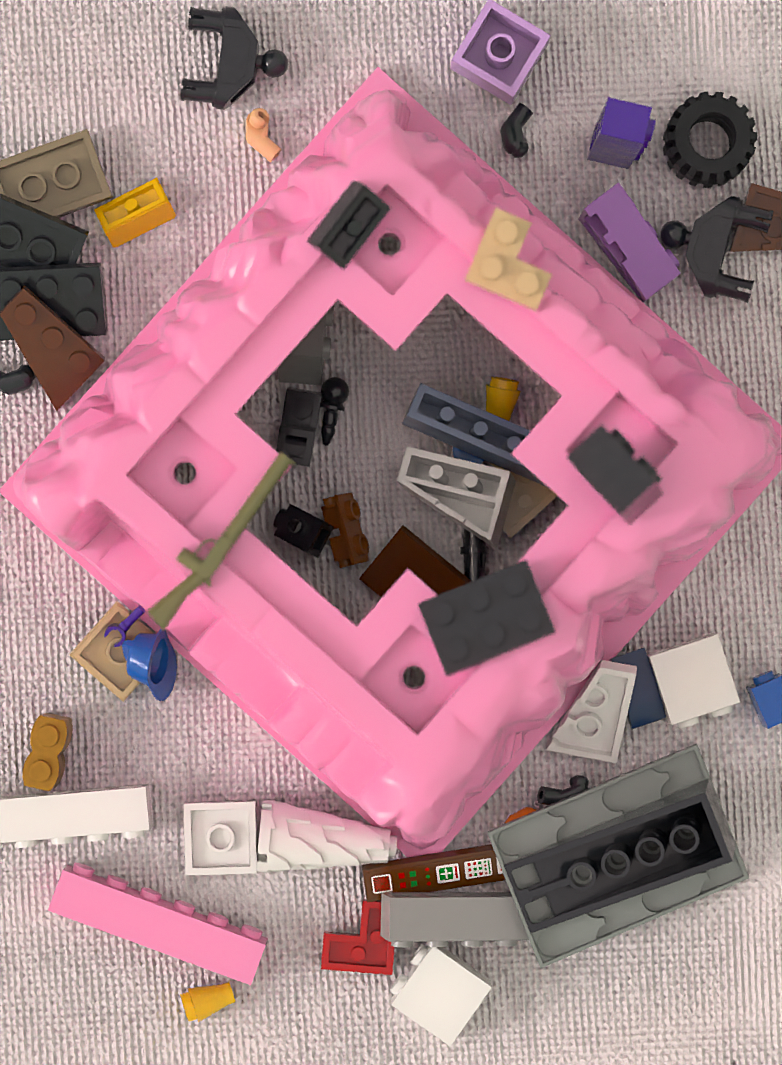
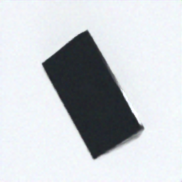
[307,180,391,270]

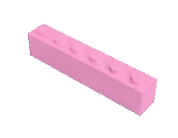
[48,863,268,985]

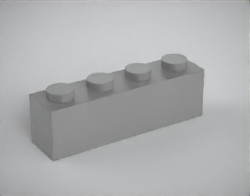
[380,892,529,948]

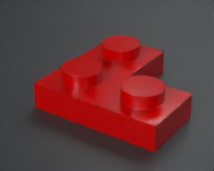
[321,899,395,975]

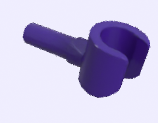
[104,605,145,647]

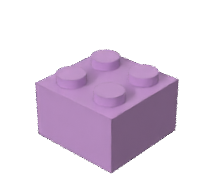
[451,0,551,105]

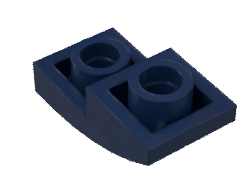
[609,648,666,730]

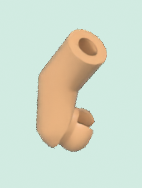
[246,108,282,163]

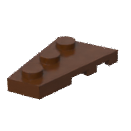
[729,183,782,252]
[0,286,105,411]

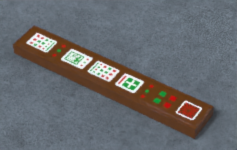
[362,844,505,902]

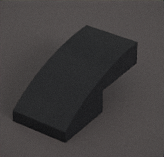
[276,387,322,467]

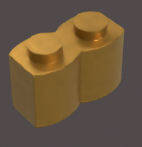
[23,713,73,791]

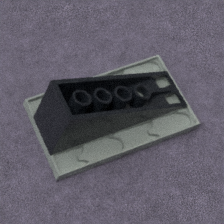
[487,743,749,969]

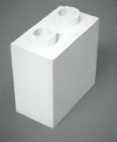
[647,633,740,729]
[390,944,492,1047]

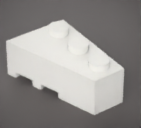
[397,446,516,549]

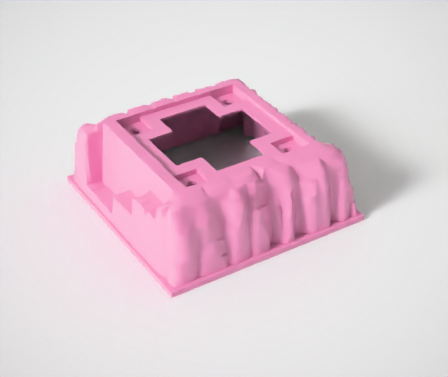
[0,67,782,857]

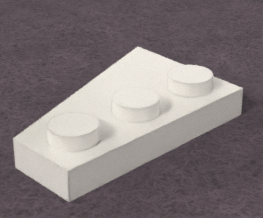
[546,660,637,763]

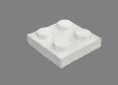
[183,800,258,876]

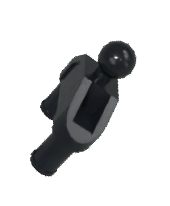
[180,6,288,110]
[660,196,774,303]

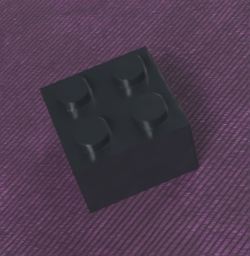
[566,424,664,526]

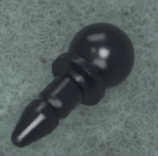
[320,377,349,446]

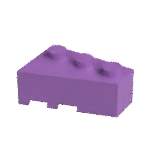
[578,182,681,303]

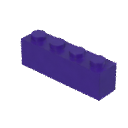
[587,97,656,169]

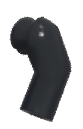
[500,103,533,158]
[0,365,36,395]
[537,775,589,805]

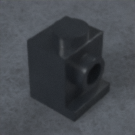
[273,504,334,558]

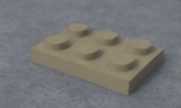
[0,129,113,218]

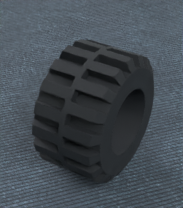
[663,91,757,188]

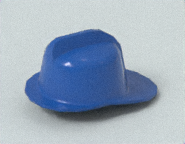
[122,629,177,701]

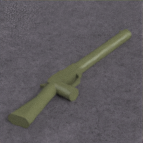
[147,452,295,632]

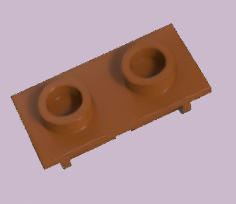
[321,492,369,568]

